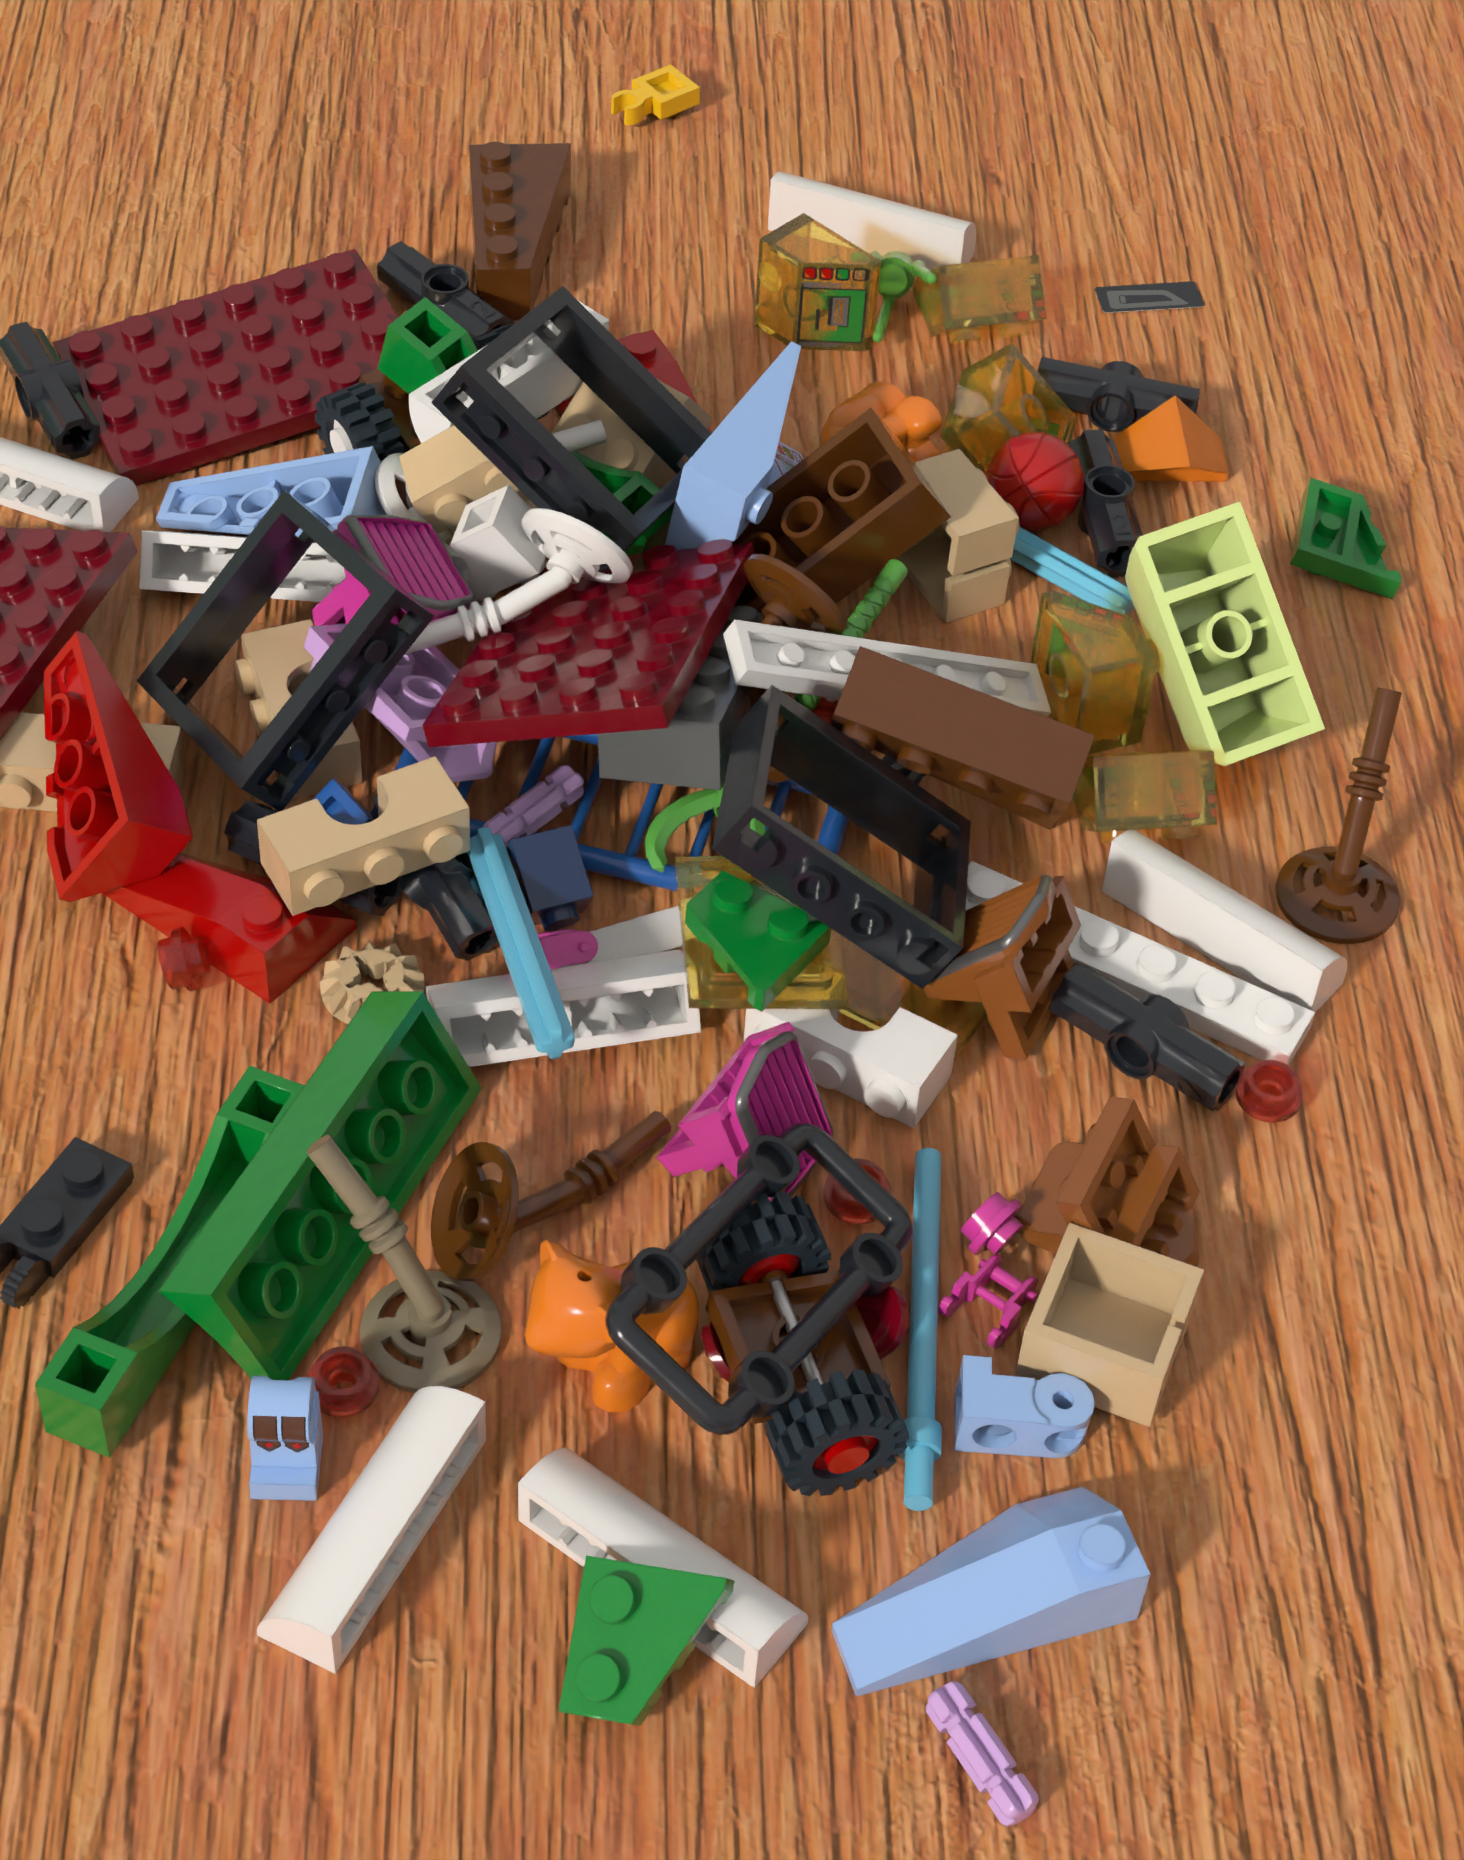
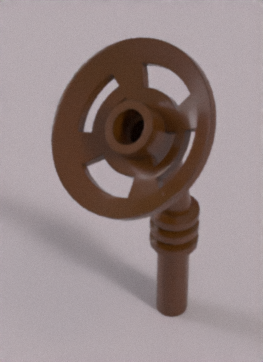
[744,554,847,782]
[1275,687,1402,944]
[431,1111,671,1282]

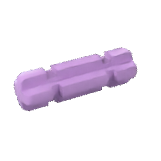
[483,766,584,848]
[926,1681,1039,1827]

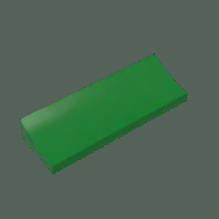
[158,991,482,1380]

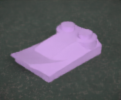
[304,624,498,782]

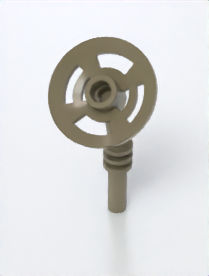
[306,1135,502,1393]

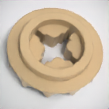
[320,939,424,1024]

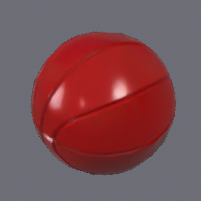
[986,432,1084,530]

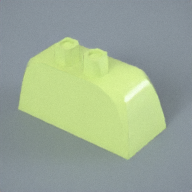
[1125,501,1325,766]

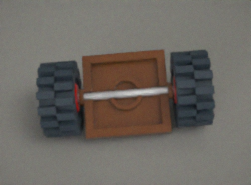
[696,1192,909,1496]

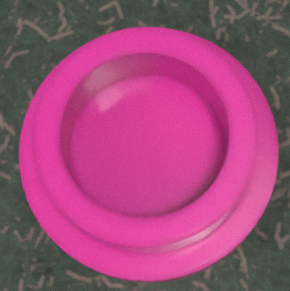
[961,1192,1024,1256]

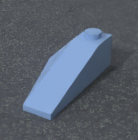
[665,341,801,550]
[156,446,386,542]
[831,1487,1151,1697]

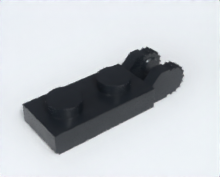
[0,1137,134,1309]

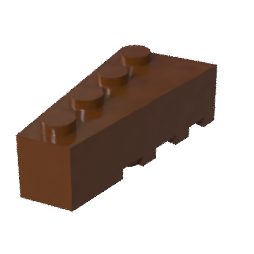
[469,142,571,320]
[830,646,1095,830]

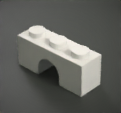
[444,485,547,603]
[743,964,958,1128]

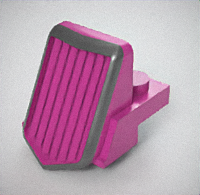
[312,515,475,626]
[656,1021,833,1201]

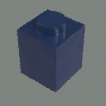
[506,825,593,931]

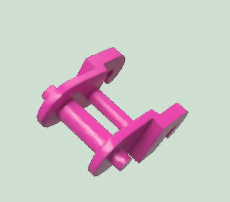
[503,929,598,969]
[938,1253,1038,1349]

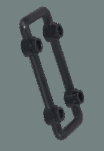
[605,1123,913,1435]

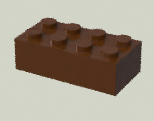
[732,408,951,629]

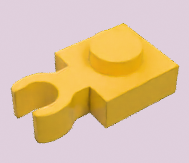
[611,64,700,125]

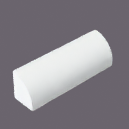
[768,171,976,282]
[409,301,609,443]
[0,437,139,532]
[139,530,346,602]
[1102,829,1347,1013]
[426,949,701,1067]
[257,1386,486,1674]
[518,1448,809,1688]

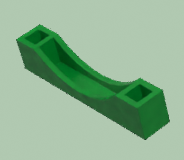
[378,297,674,555]
[35,1065,305,1458]

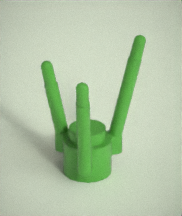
[850,251,937,343]

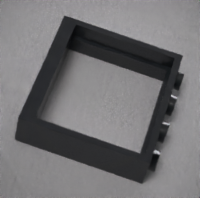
[431,286,712,573]
[137,490,434,811]
[712,685,971,989]

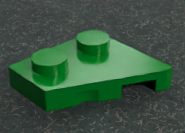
[1290,478,1402,599]
[685,870,832,1012]
[558,1556,735,1726]

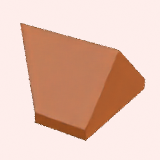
[1113,395,1228,482]

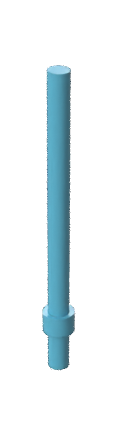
[898,1148,942,1511]

